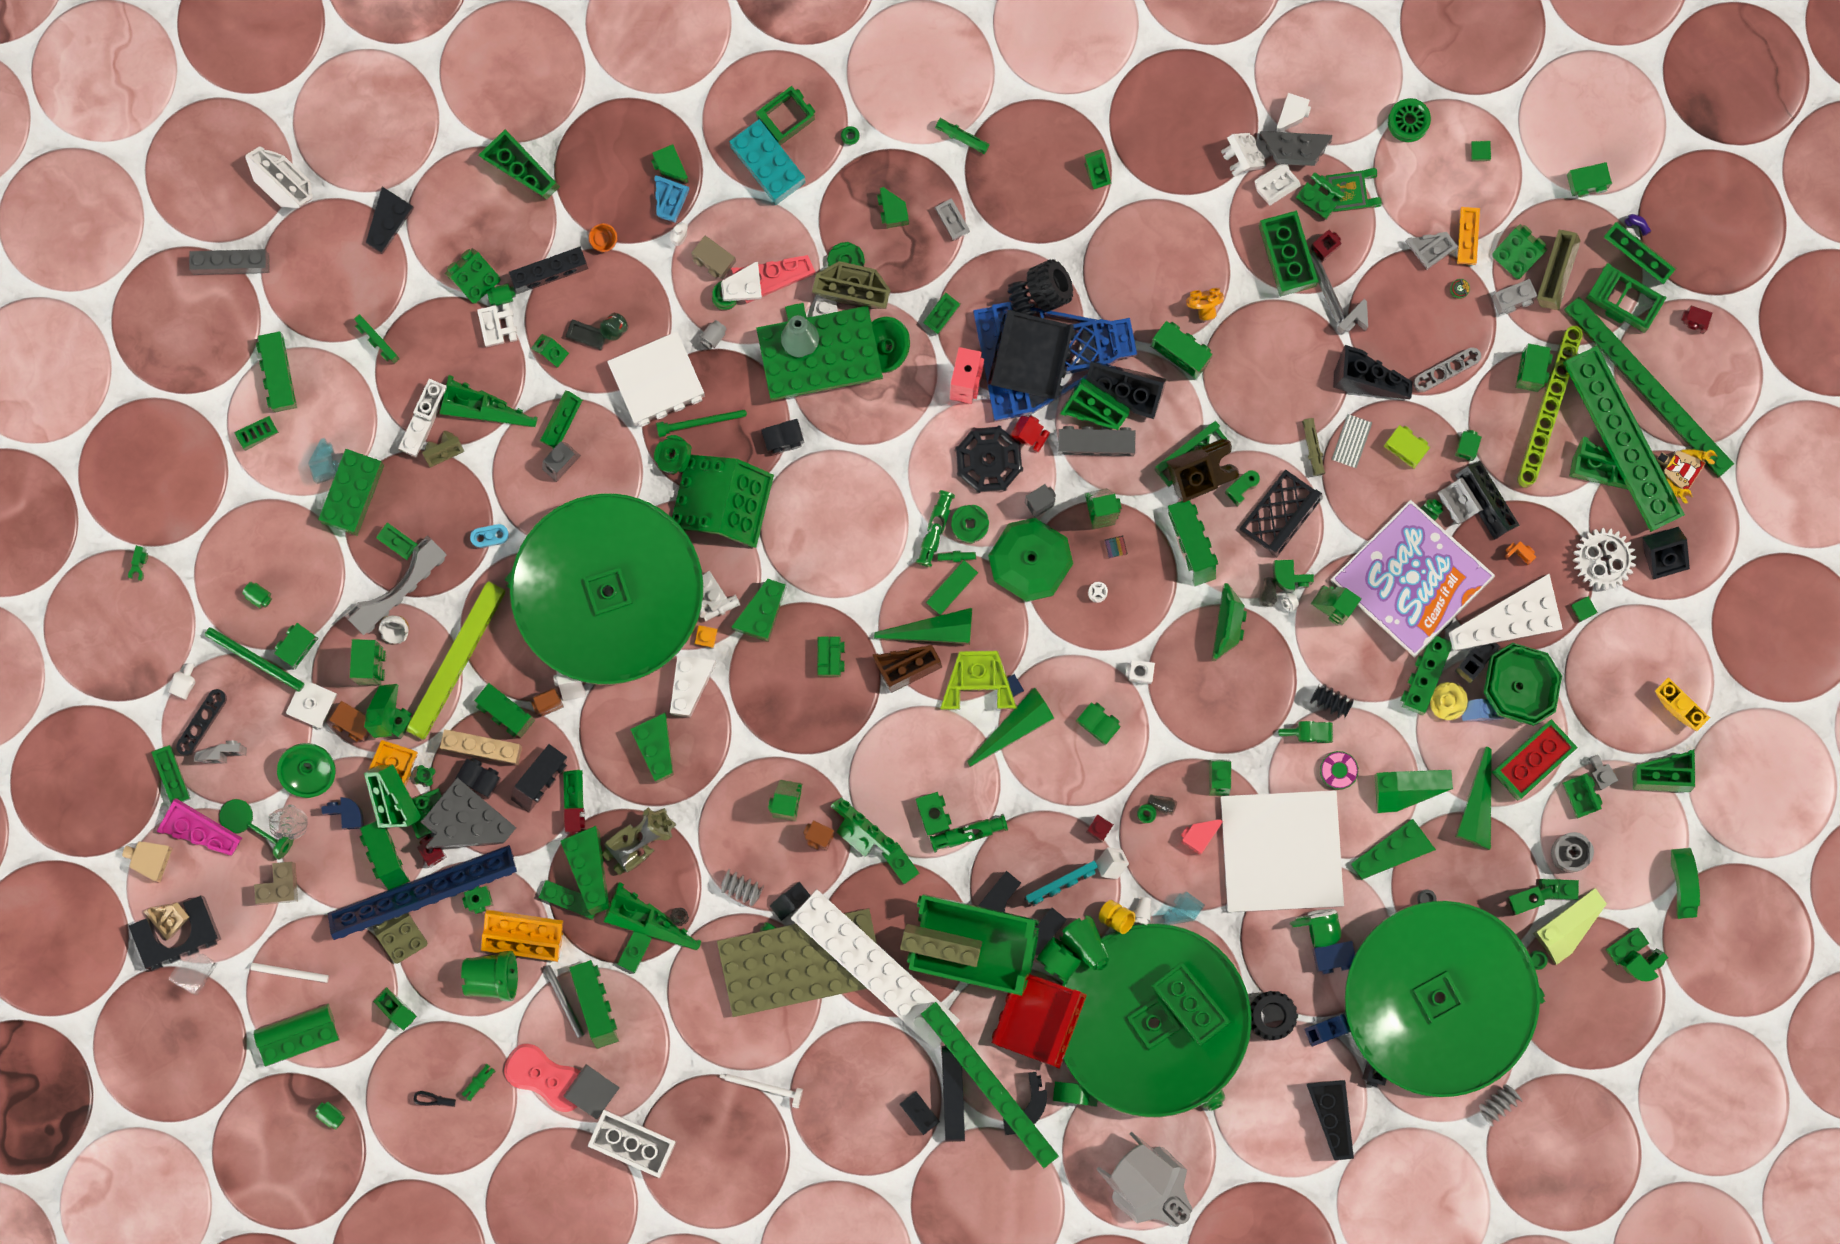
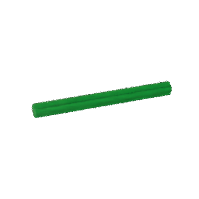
[205,627,305,692]

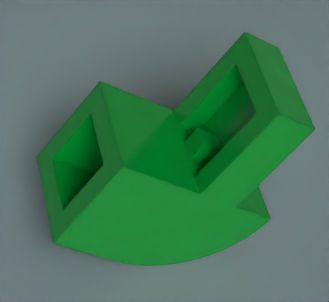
[1273,560,1314,593]
[1619,948,1669,982]
[1053,1081,1098,1107]

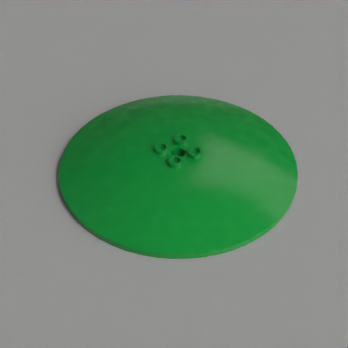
[510,494,703,685]
[1345,901,1540,1097]
[1062,924,1251,1117]

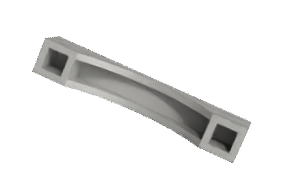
[344,535,447,635]

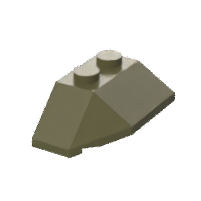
[812,261,891,309]

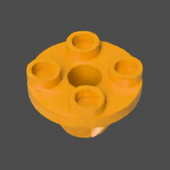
[1186,288,1224,321]

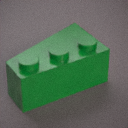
[474,683,535,738]

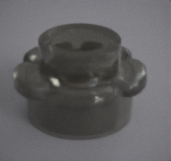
[670,908,689,926]

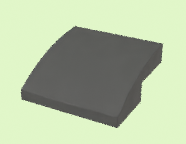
[563,1064,620,1119]

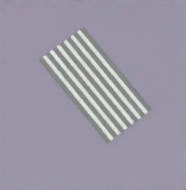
[1332,414,1372,468]

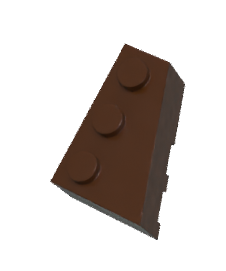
[872,645,942,693]

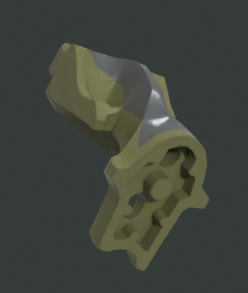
[602,807,676,875]

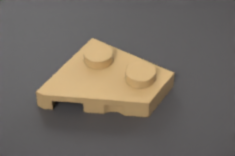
[144,902,189,940]

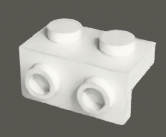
[1255,164,1301,206]

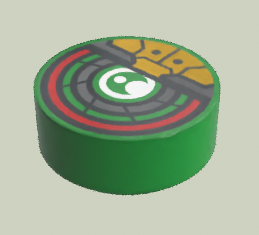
[1450,279,1470,299]

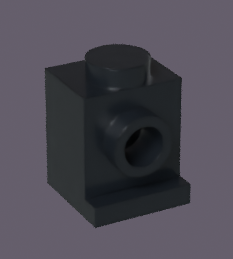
[1362,1061,1387,1087]

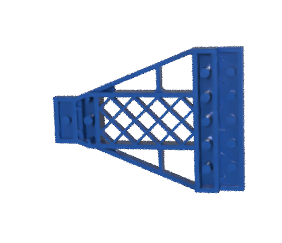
[973,302,1137,422]

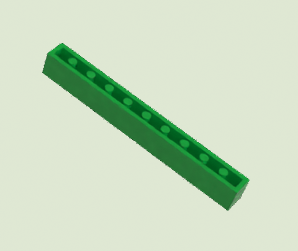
[921,1002,1059,1169]

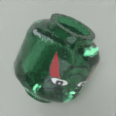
[600,313,628,341]

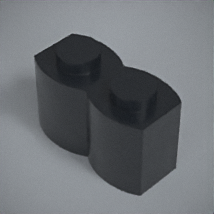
[761,419,805,455]
[455,757,501,798]

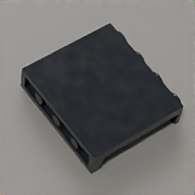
[988,310,1075,400]

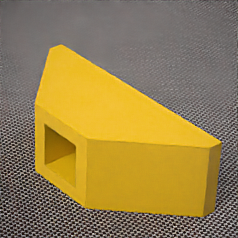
[1655,677,1710,732]

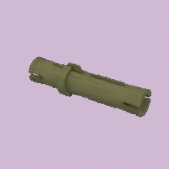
[1302,418,1325,476]

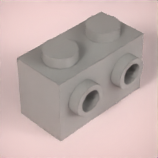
[1492,279,1537,315]

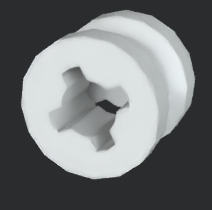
[1088,582,1108,603]

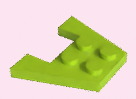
[940,651,1017,710]

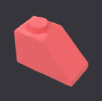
[1181,819,1223,855]

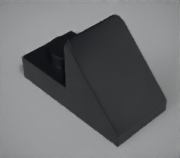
[770,882,811,921]

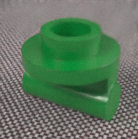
[1421,499,1443,521]

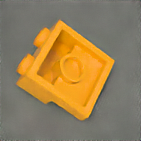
[368,740,418,787]

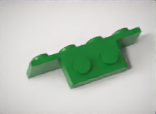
[831,797,899,857]

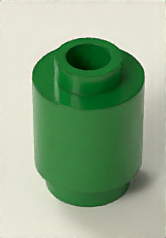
[487,283,516,306]
[242,582,272,609]
[315,1102,345,1130]

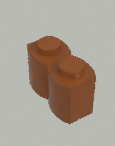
[531,688,564,717]

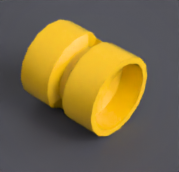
[1099,900,1136,934]

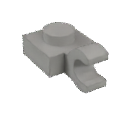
[1589,755,1618,790]

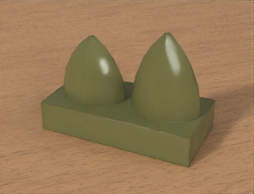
[422,430,465,467]

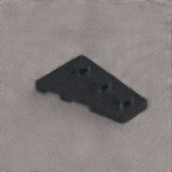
[366,186,414,254]

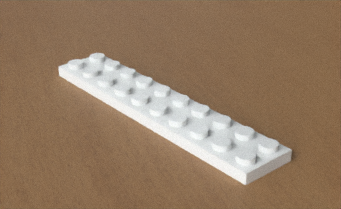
[791,889,960,1049]

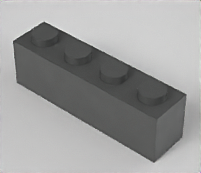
[189,249,269,275]
[1058,426,1136,456]

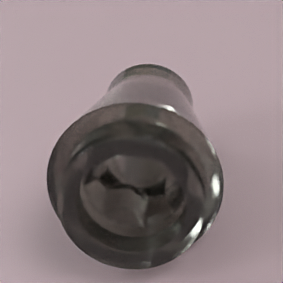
[1258,577,1277,607]
[1147,794,1177,816]

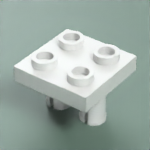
[1221,133,1266,177]

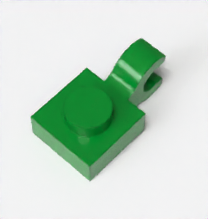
[128,545,148,581]

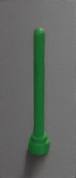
[656,410,747,438]

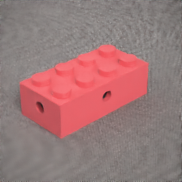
[950,347,984,404]

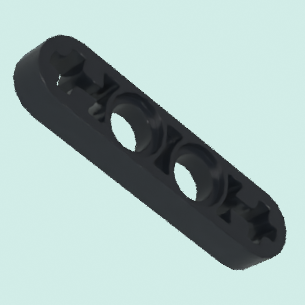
[176,689,227,756]

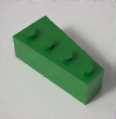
[478,129,560,199]
[560,826,610,915]

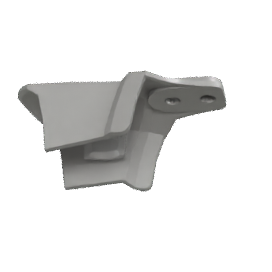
[1097,1131,1192,1227]

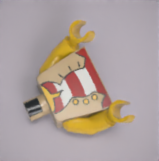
[1657,449,1717,504]

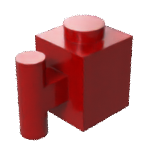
[1010,415,1050,453]

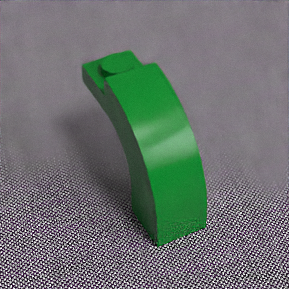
[1671,848,1700,919]

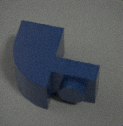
[321,797,364,830]
[1304,1013,1350,1047]

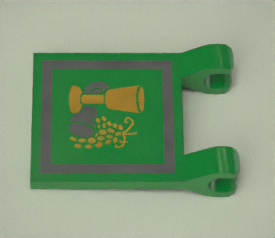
[1326,168,1382,213]

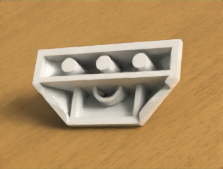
[245,146,313,208]

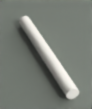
[251,963,329,983]

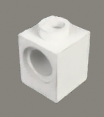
[1126,660,1155,684]

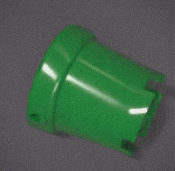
[461,951,518,1002]

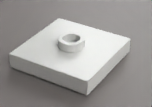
[286,679,338,729]

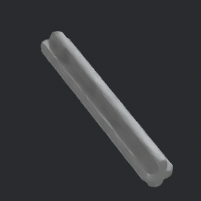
[1310,252,1346,323]

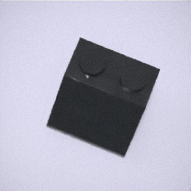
[1642,526,1690,580]

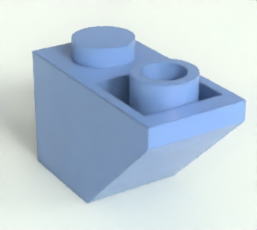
[1462,699,1504,721]

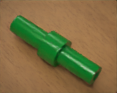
[938,551,976,562]

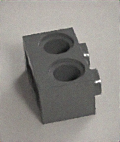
[1024,484,1056,518]

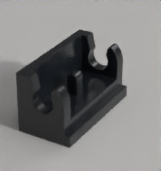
[899,1091,940,1135]

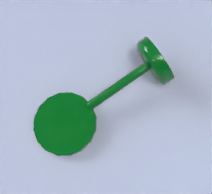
[220,799,294,860]

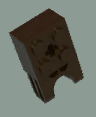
[1166,439,1239,502]

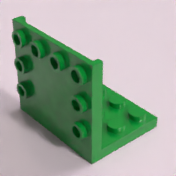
[672,455,774,548]

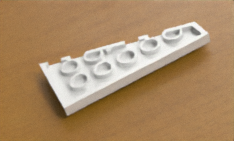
[1449,574,1563,651]

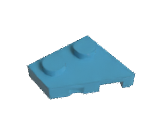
[655,175,690,223]

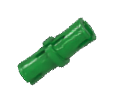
[461,1063,496,1102]

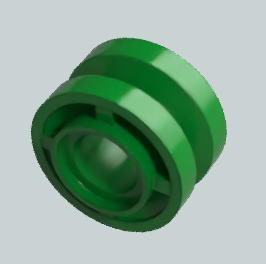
[712,281,738,310]

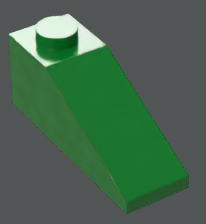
[364,684,399,738]

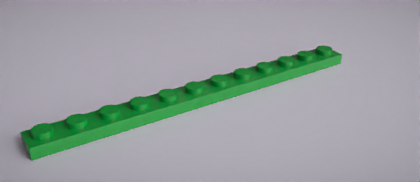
[1564,297,1734,477]

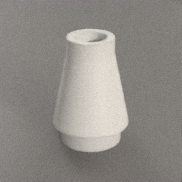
[1134,897,1151,925]

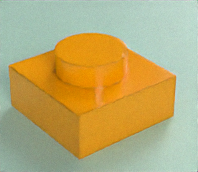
[695,625,718,649]

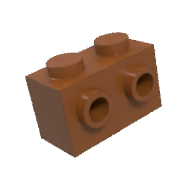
[803,820,835,851]

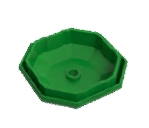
[988,518,1073,602]
[1484,643,1562,726]

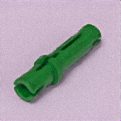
[935,117,990,155]

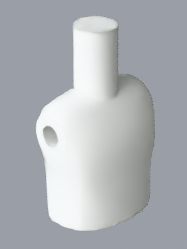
[670,222,688,246]
[168,663,195,700]

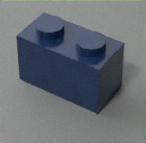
[1312,941,1355,975]

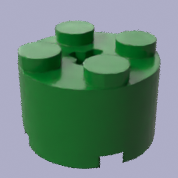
[1036,937,1083,983]

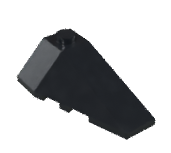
[1333,345,1413,400]
[1086,361,1167,419]

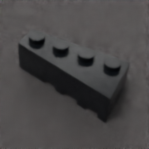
[1306,1080,1354,1161]

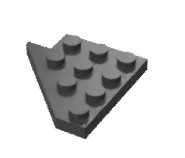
[421,778,516,848]

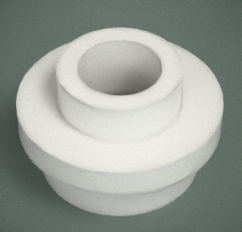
[1282,593,1299,612]

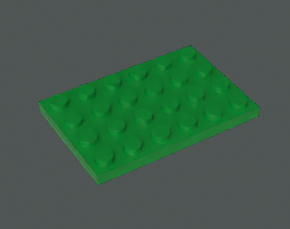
[756,306,883,401]

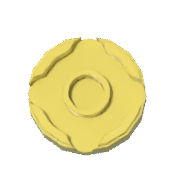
[1430,682,1468,720]

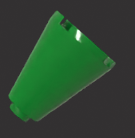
[1059,915,1109,971]

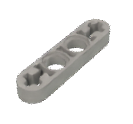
[1413,347,1481,392]

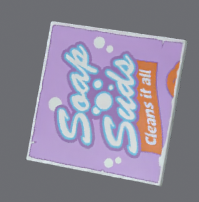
[1331,500,1495,658]

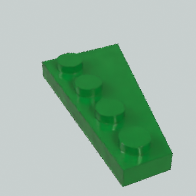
[1350,819,1436,880]

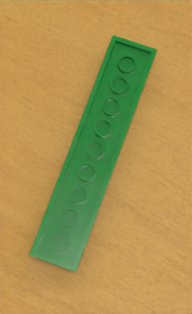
[1563,346,1685,532]

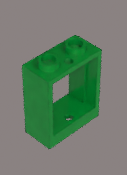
[756,86,815,145]

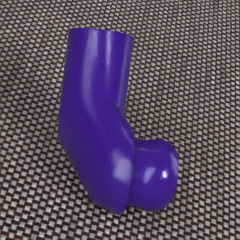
[1624,214,1651,236]

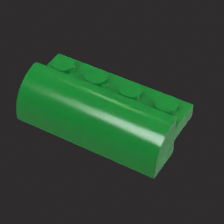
[254,1004,340,1067]

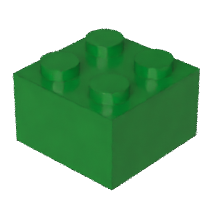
[1515,343,1553,392]

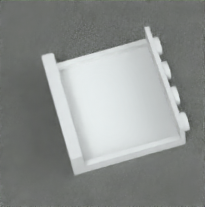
[607,332,705,427]

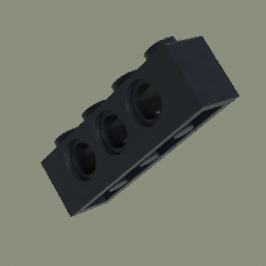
[509,246,589,294]

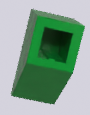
[877,187,909,229]

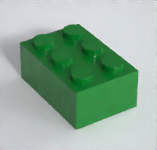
[1150,321,1213,380]
[350,639,386,686]

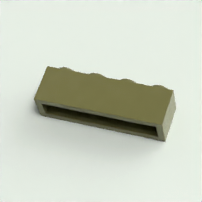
[1537,229,1581,311]
[900,924,982,967]

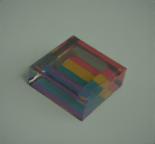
[1104,535,1128,559]

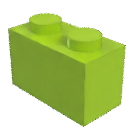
[1384,425,1430,469]

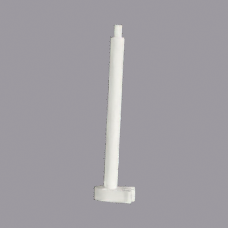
[720,1074,803,1108]

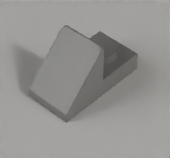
[1336,299,1368,334]

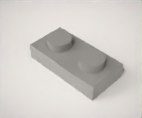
[935,198,970,241]

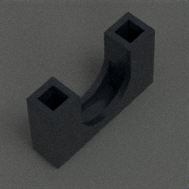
[978,871,1067,956]
[129,896,222,971]

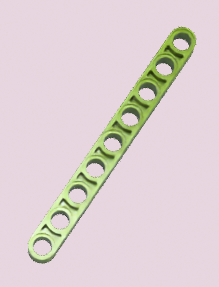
[1517,326,1583,488]
[406,581,506,740]

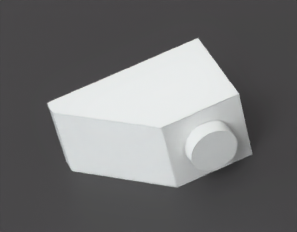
[1275,93,1311,132]

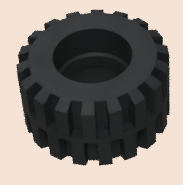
[1026,259,1074,312]
[1250,991,1298,1040]

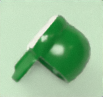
[1290,909,1341,948]

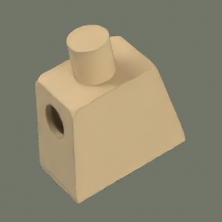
[122,841,173,882]

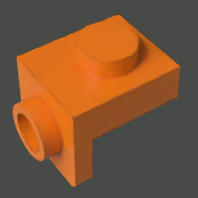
[1504,541,1536,565]

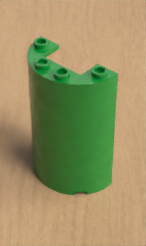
[907,894,1039,996]

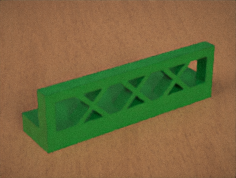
[1154,420,1228,488]

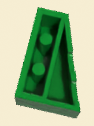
[1060,378,1130,430]
[731,579,787,642]
[1311,585,1362,625]
[630,713,674,783]
[1632,749,1695,792]
[364,764,422,828]
[768,780,803,821]
[360,821,410,890]

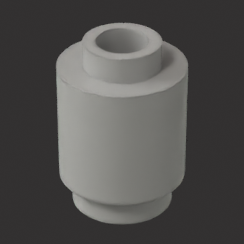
[700,320,727,349]

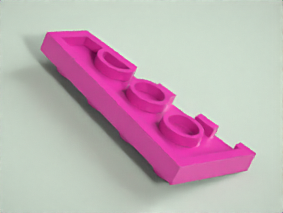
[157,799,242,856]

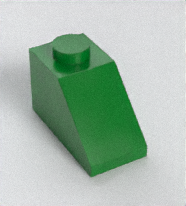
[651,144,689,184]
[373,987,417,1031]

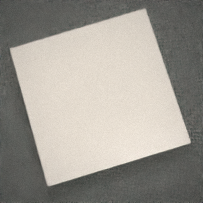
[1220,790,1344,912]

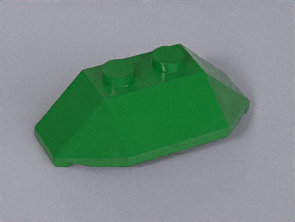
[1212,583,1247,661]

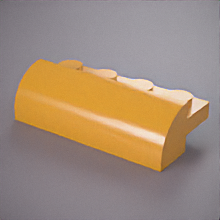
[481,910,563,962]

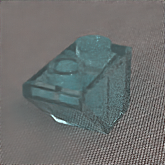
[308,438,339,484]
[1163,892,1205,925]

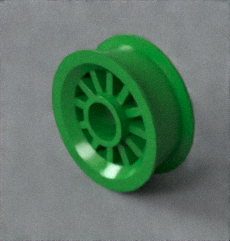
[1388,98,1431,143]

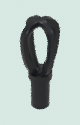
[413,1091,456,1107]

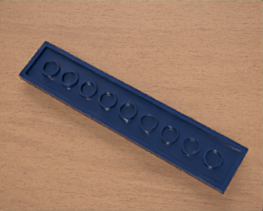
[327,845,517,940]

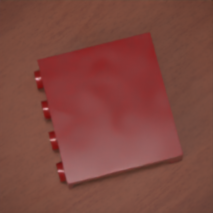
[991,974,1087,1069]

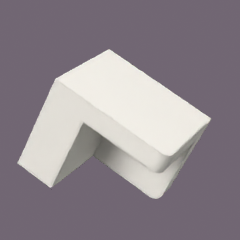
[1096,847,1129,879]

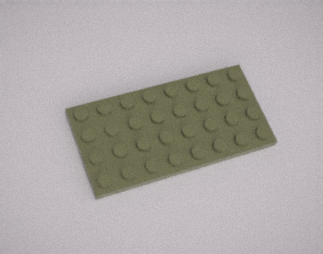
[717,908,877,1017]

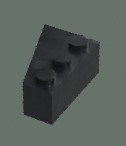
[511,744,567,813]

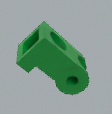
[1225,470,1260,507]

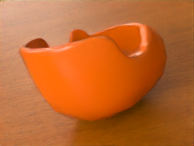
[588,223,617,252]

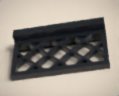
[1240,469,1323,558]

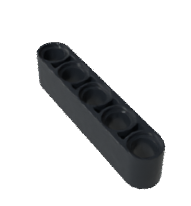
[941,1046,965,1142]

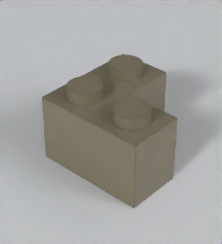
[254,861,298,905]

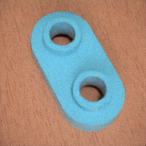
[470,524,509,548]

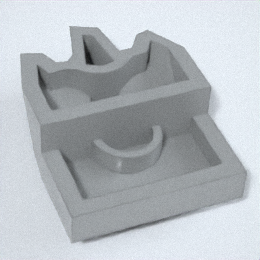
[194,741,247,763]

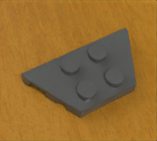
[1259,131,1332,166]

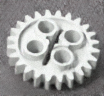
[1573,528,1636,590]

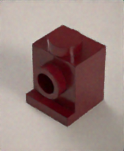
[1310,230,1342,262]
[1681,305,1713,334]
[564,808,585,836]
[417,836,447,868]

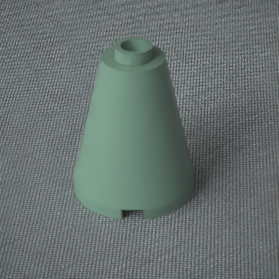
[781,315,819,357]

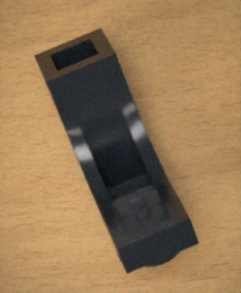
[1455,643,1500,684]
[1003,1072,1047,1135]

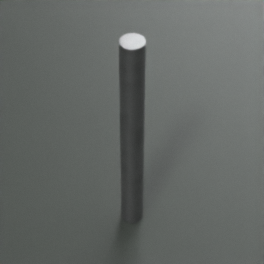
[543,965,584,1038]

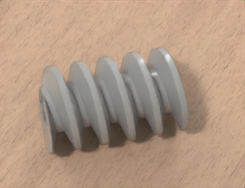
[721,869,764,906]
[1479,1084,1523,1127]

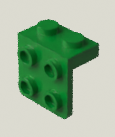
[1492,224,1548,279]
[445,248,501,303]

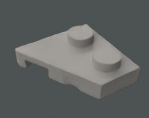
[1405,232,1458,270]

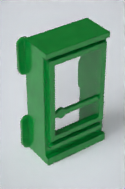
[1586,263,1667,333]

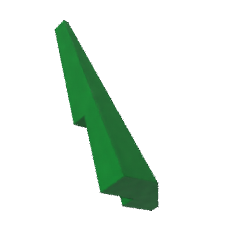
[439,375,538,427]
[1569,437,1629,490]
[874,608,972,645]
[967,688,1054,767]
[1455,747,1492,850]
[603,882,701,950]

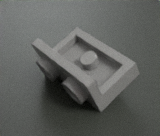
[1438,478,1483,524]

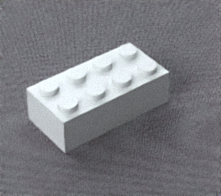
[588,1110,677,1178]

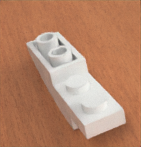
[398,379,447,457]

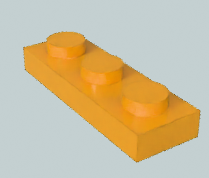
[1457,207,1480,265]

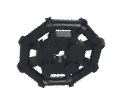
[954,425,1024,493]

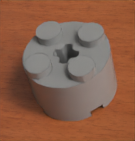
[1551,832,1594,873]

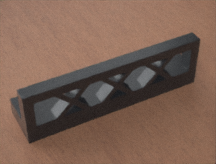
[1455,461,1520,540]

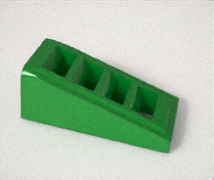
[234,416,279,451]

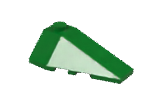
[1374,770,1453,813]

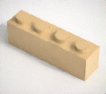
[440,729,522,765]

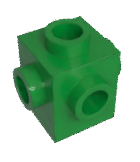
[462,886,494,914]

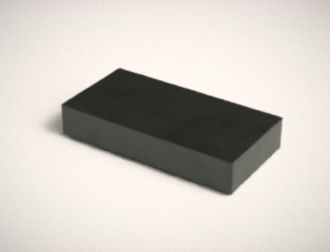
[565,319,608,350]

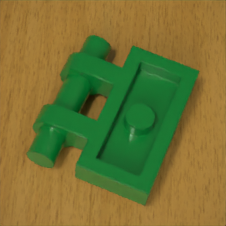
[1296,172,1345,220]

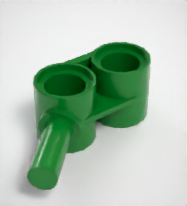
[1278,721,1333,743]

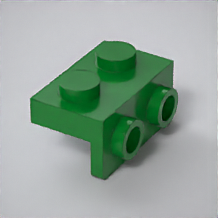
[1562,773,1603,819]

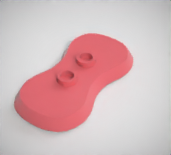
[504,1044,581,1112]

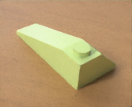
[1533,888,1607,965]

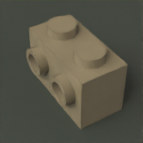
[691,235,736,280]

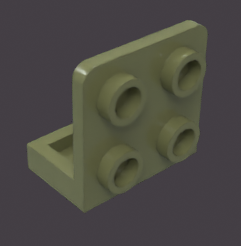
[373,912,428,964]

